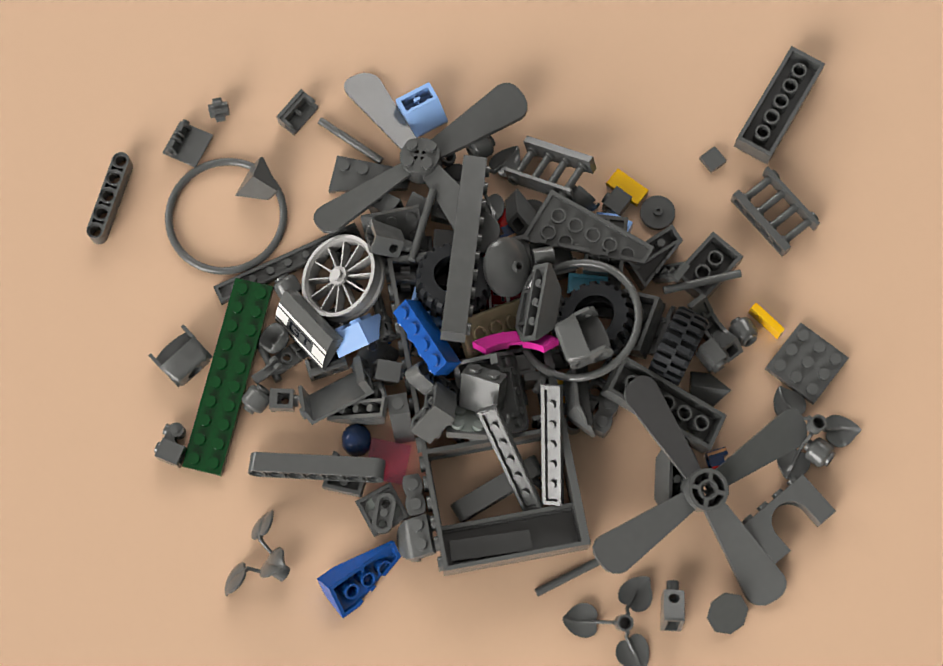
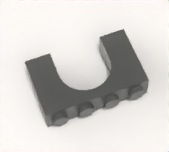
[742,475,836,564]

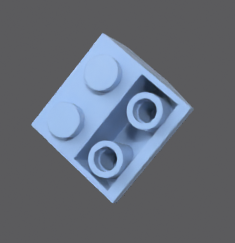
[395,82,448,138]
[334,313,381,358]

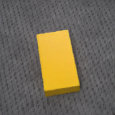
[606,168,649,207]
[748,303,785,339]

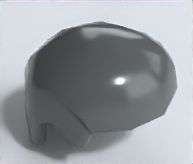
[259,323,289,354]

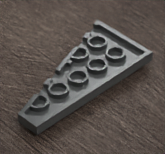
[521,189,654,265]

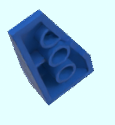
[317,540,401,618]

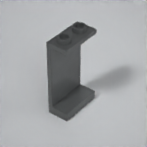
[297,355,375,425]

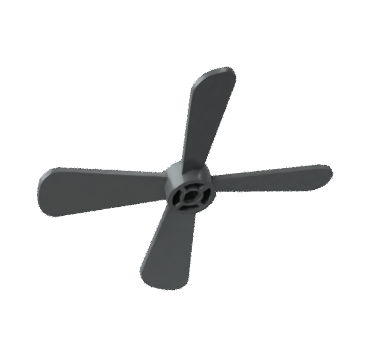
[313,73,528,255]
[593,376,808,605]

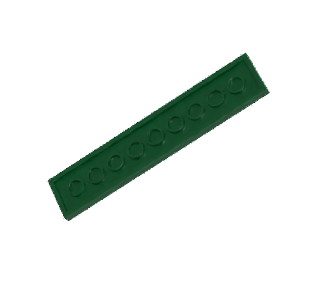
[182,278,274,477]

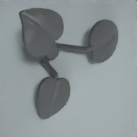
[444,146,521,221]
[773,386,861,480]
[225,510,290,597]
[562,576,652,666]

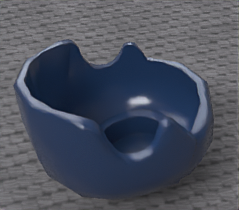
[342,424,372,457]

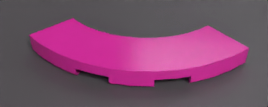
[472,331,559,355]

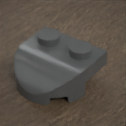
[397,514,436,562]

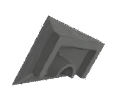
[235,157,279,200]
[689,371,731,407]

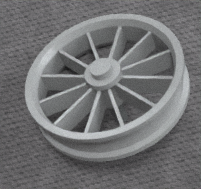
[301,234,385,323]

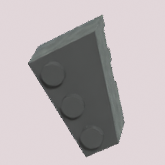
[624,224,683,291]

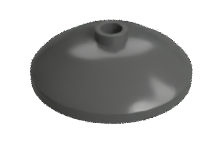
[483,237,531,297]

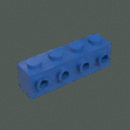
[393,300,461,375]

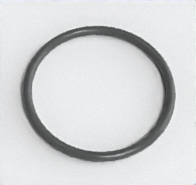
[165,158,287,275]
[516,259,642,382]

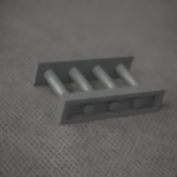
[504,136,597,202]
[731,166,820,257]

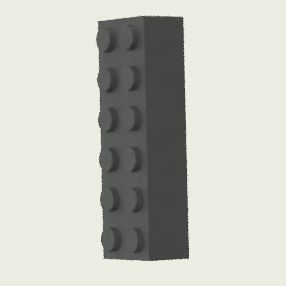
[734,46,825,165]
[600,357,727,453]

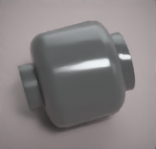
[466,135,495,157]
[273,273,302,299]
[728,317,758,347]
[242,384,270,414]
[804,437,836,467]

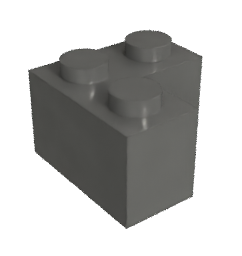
[410,381,457,443]

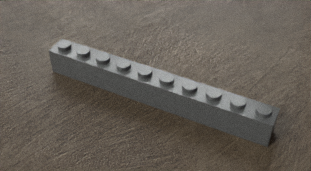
[440,155,490,343]

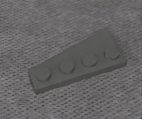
[328,156,410,193]

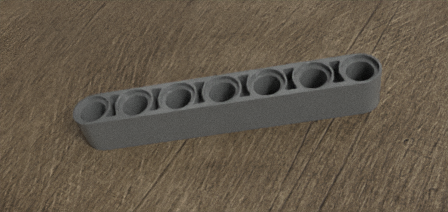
[248,452,386,483]

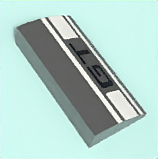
[275,290,343,370]

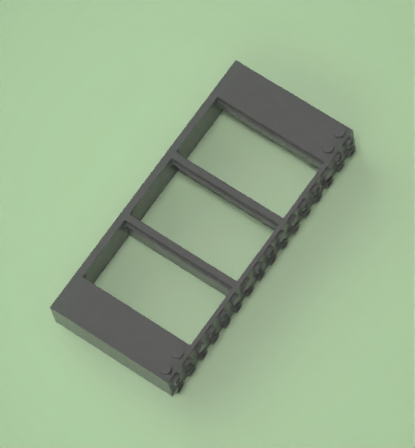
[385,235,591,576]

